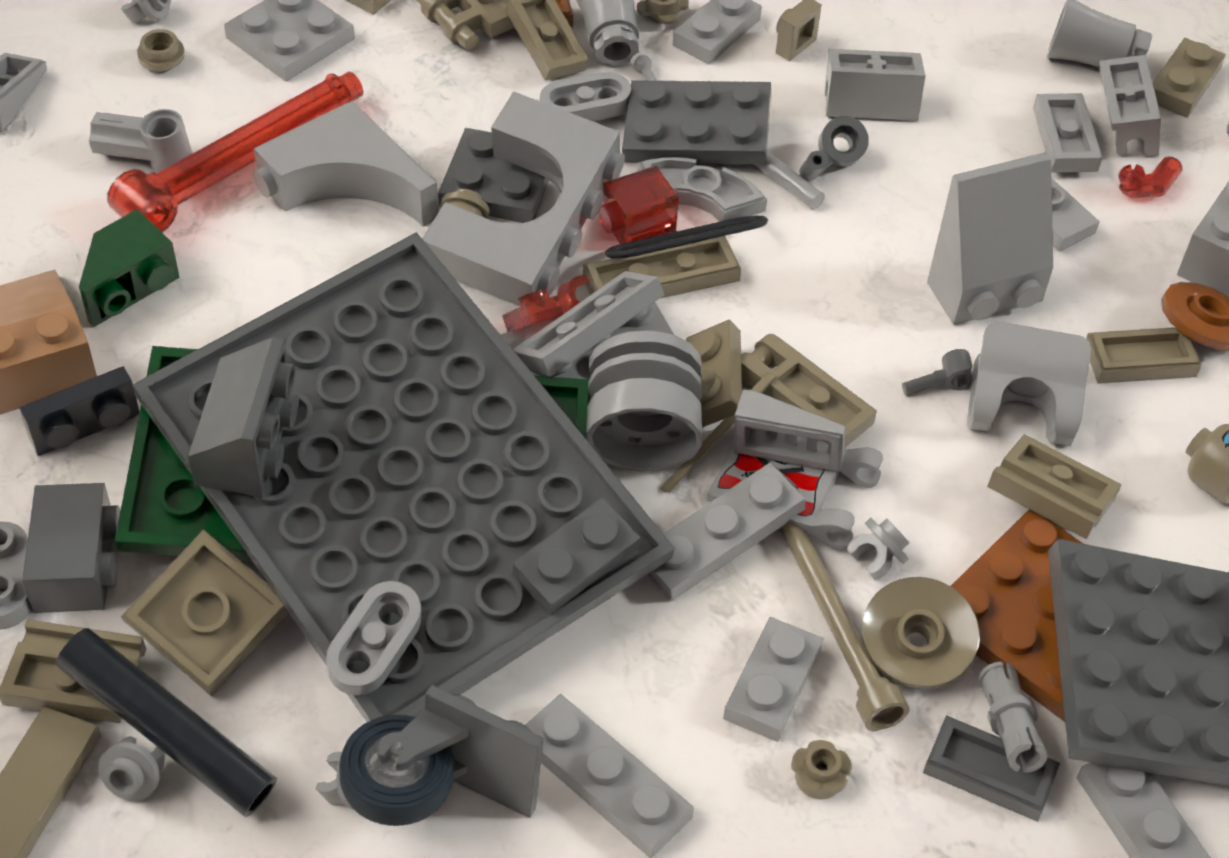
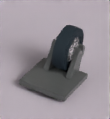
[339,685,544,826]

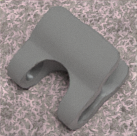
[967,321,1091,446]

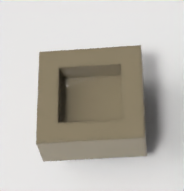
[775,0,822,61]

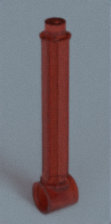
[107,71,364,233]

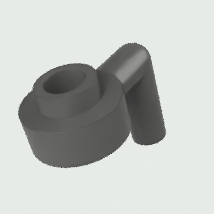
[799,116,869,182]

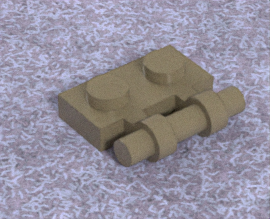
[416,0,515,51]

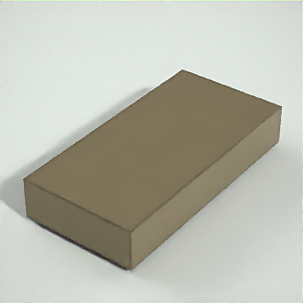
[1086,327,1202,384]

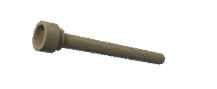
[780,523,910,731]

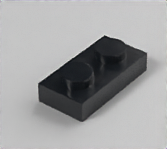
[19,366,140,456]

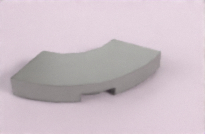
[637,157,767,222]

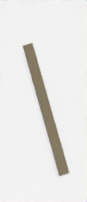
[661,372,776,493]

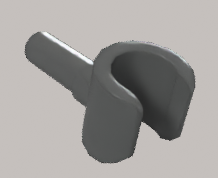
[902,349,972,395]

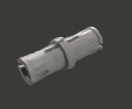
[979,662,1048,773]

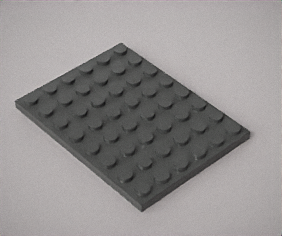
[132,232,675,722]

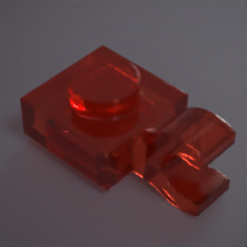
[502,275,589,333]

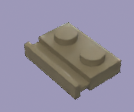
[987,434,1122,539]
[0,619,146,723]

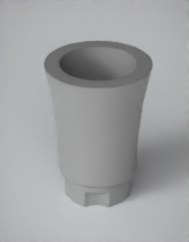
[576,0,639,67]
[1046,0,1152,67]

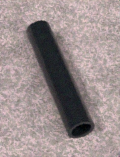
[56,628,277,818]

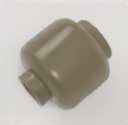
[1185,423,1229,504]

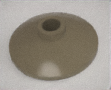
[862,577,980,689]

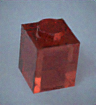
[598,166,679,244]

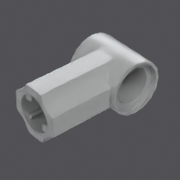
[89,109,193,174]

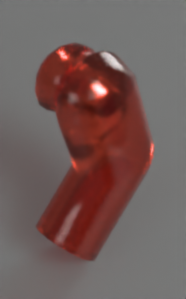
[1118,156,1183,198]

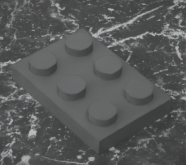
[622,80,772,165]

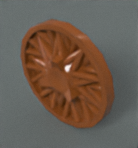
[1161,281,1229,350]

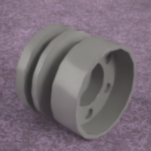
[586,330,702,471]

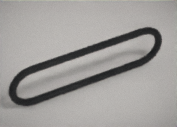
[605,215,768,259]

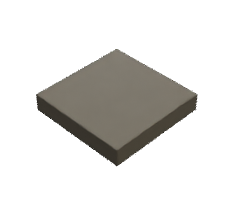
[121,530,288,696]

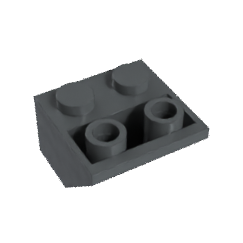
[188,337,299,498]

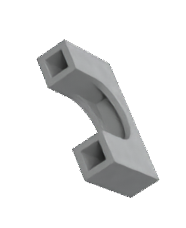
[422,91,625,312]

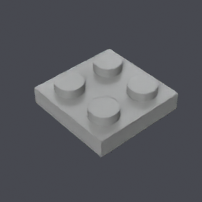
[224,0,355,82]

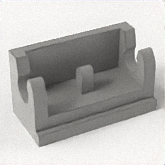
[824,49,926,121]
[1099,55,1161,157]

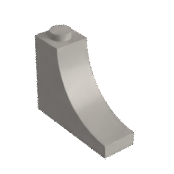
[253,101,438,226]

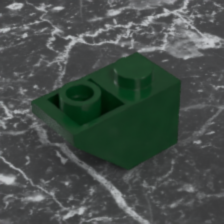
[79,209,180,327]

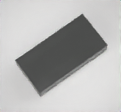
[923,715,1060,822]

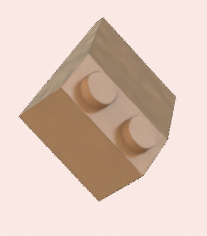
[0,269,97,415]

